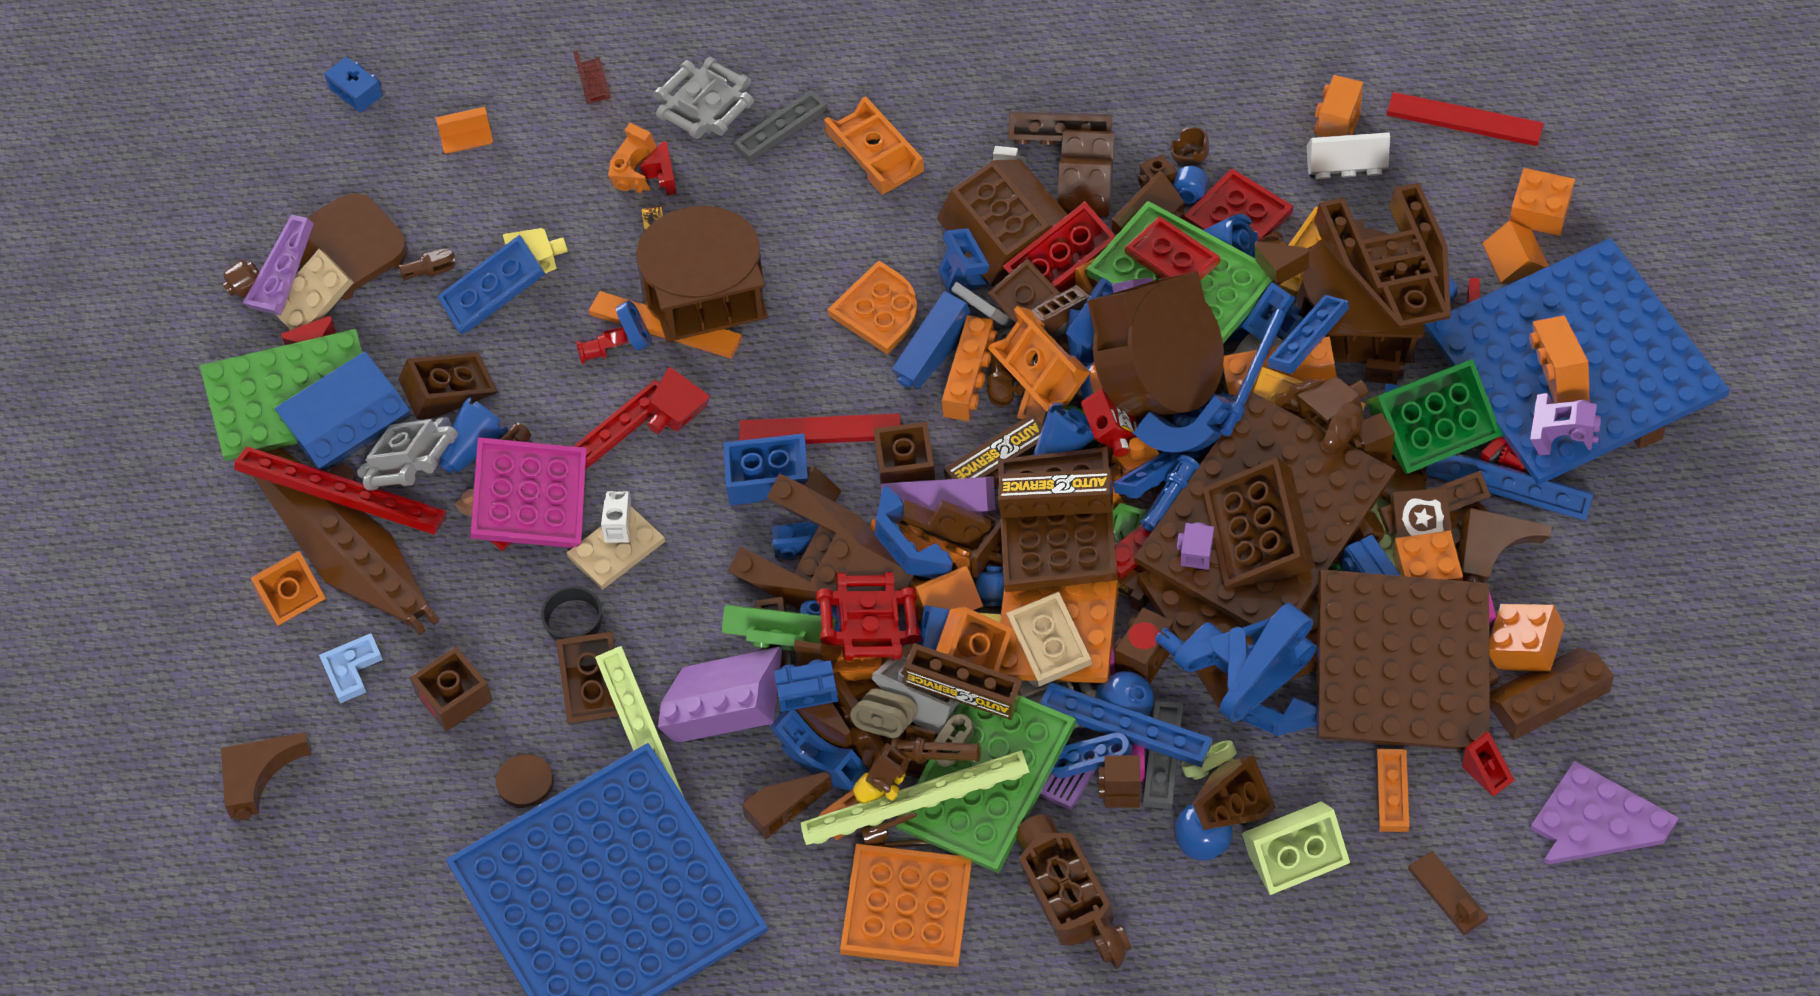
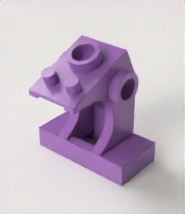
[1530,393,1601,455]

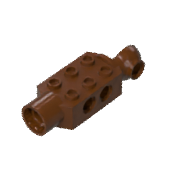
[1016,814,1132,969]

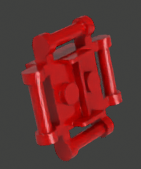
[816,572,922,661]

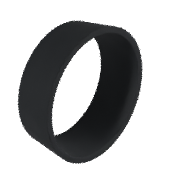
[541,586,602,641]

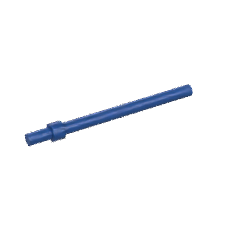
[1221,309,1286,436]

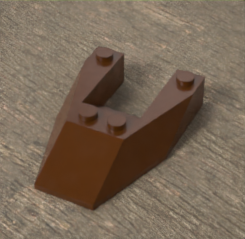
[1314,183,1451,329]
[727,473,916,610]

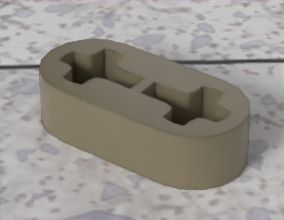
[931,714,974,767]

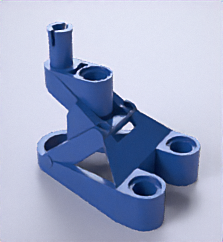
[1155,603,1317,722]

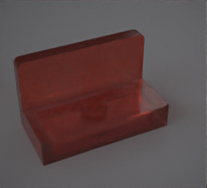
[573,50,611,104]

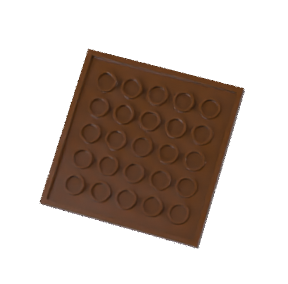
[1316,569,1490,750]

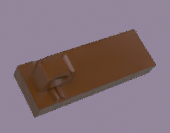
[1408,851,1488,935]

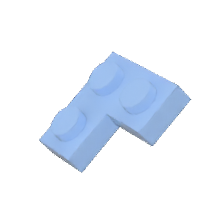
[319,633,383,703]

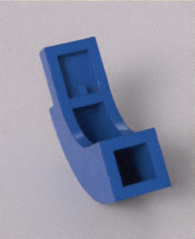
[1133,396,1232,453]
[769,710,868,790]

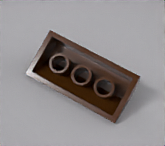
[1490,648,1614,740]

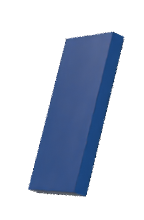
[437,235,546,334]

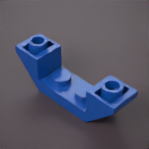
[1066,277,1113,349]
[874,486,953,579]
[1241,697,1317,736]

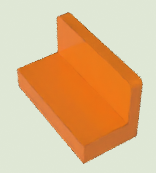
[436,107,493,154]

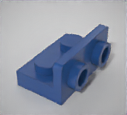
[772,522,819,560]

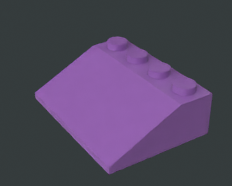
[658,647,782,742]

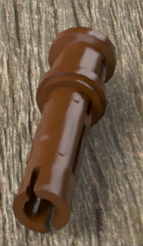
[891,737,981,764]

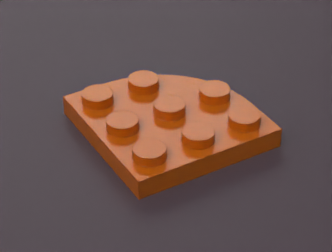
[827,261,917,355]

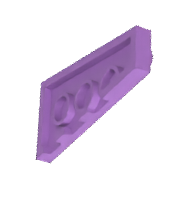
[243,215,314,316]

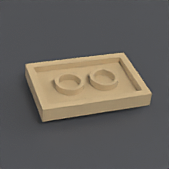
[275,249,354,330]
[567,507,665,590]
[1006,592,1092,687]

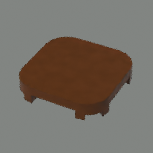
[298,193,408,301]

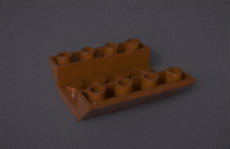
[937,159,1068,287]

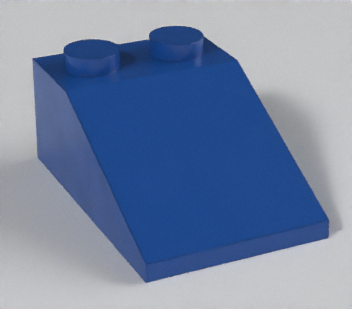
[723,434,808,505]

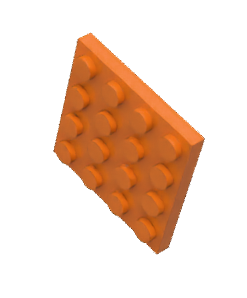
[998,580,1119,683]

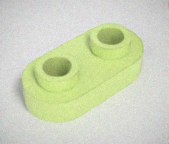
[1181,740,1237,780]

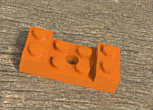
[824,96,924,195]
[988,306,1090,412]

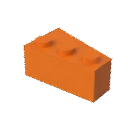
[1529,315,1590,404]

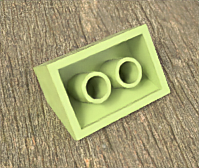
[1242,801,1350,895]

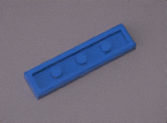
[1267,295,1349,374]

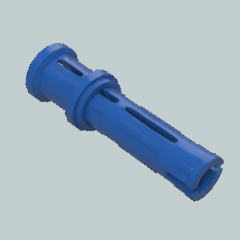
[1140,455,1200,532]

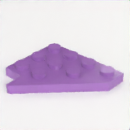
[1530,761,1679,864]

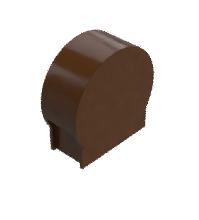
[636,206,768,342]
[1295,228,1424,363]
[1087,271,1224,418]

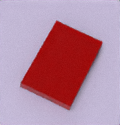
[1125,216,1220,281]

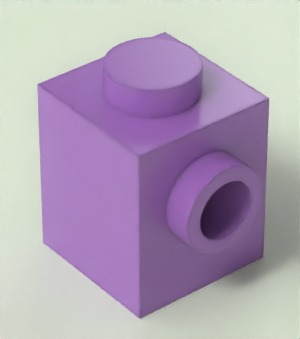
[1177,522,1214,570]

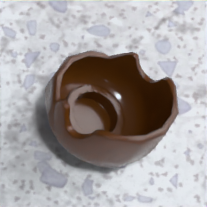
[1171,127,1209,166]

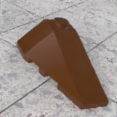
[1192,755,1276,830]

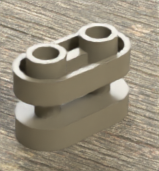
[851,689,918,738]

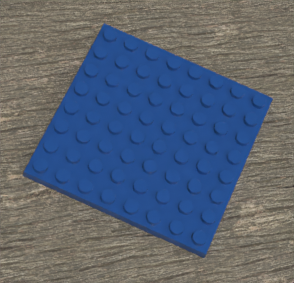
[1425,238,1730,485]
[445,743,768,996]

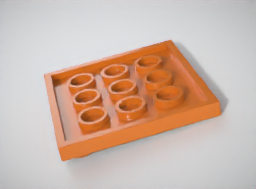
[840,844,972,967]

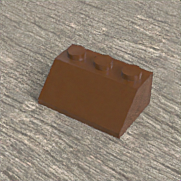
[1112,171,1185,236]

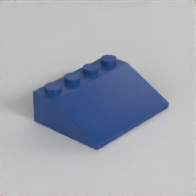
[274,351,410,471]

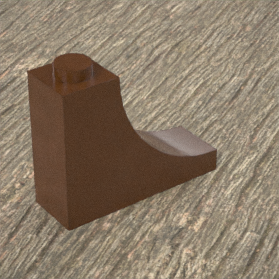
[1457,508,1551,583]
[221,732,311,820]

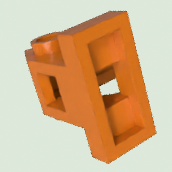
[608,123,657,193]

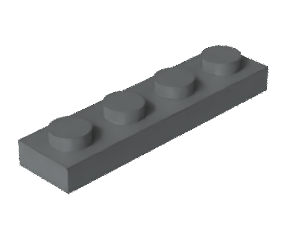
[733,90,828,163]
[1143,701,1184,809]

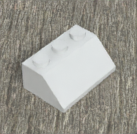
[1306,133,1390,179]

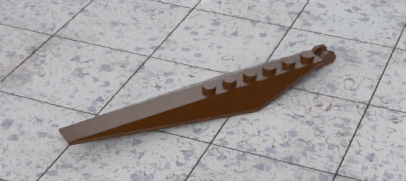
[253,448,439,635]

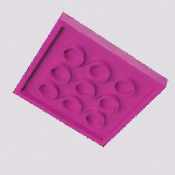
[470,437,586,548]

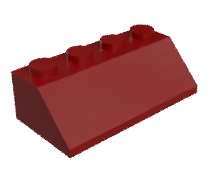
[1003,202,1116,294]

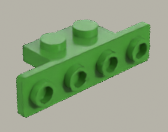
[722,605,836,651]

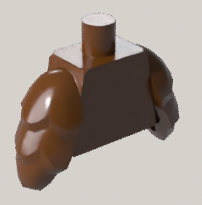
[1275,378,1368,451]

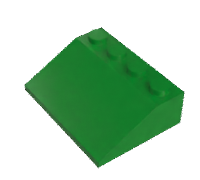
[1366,359,1502,474]

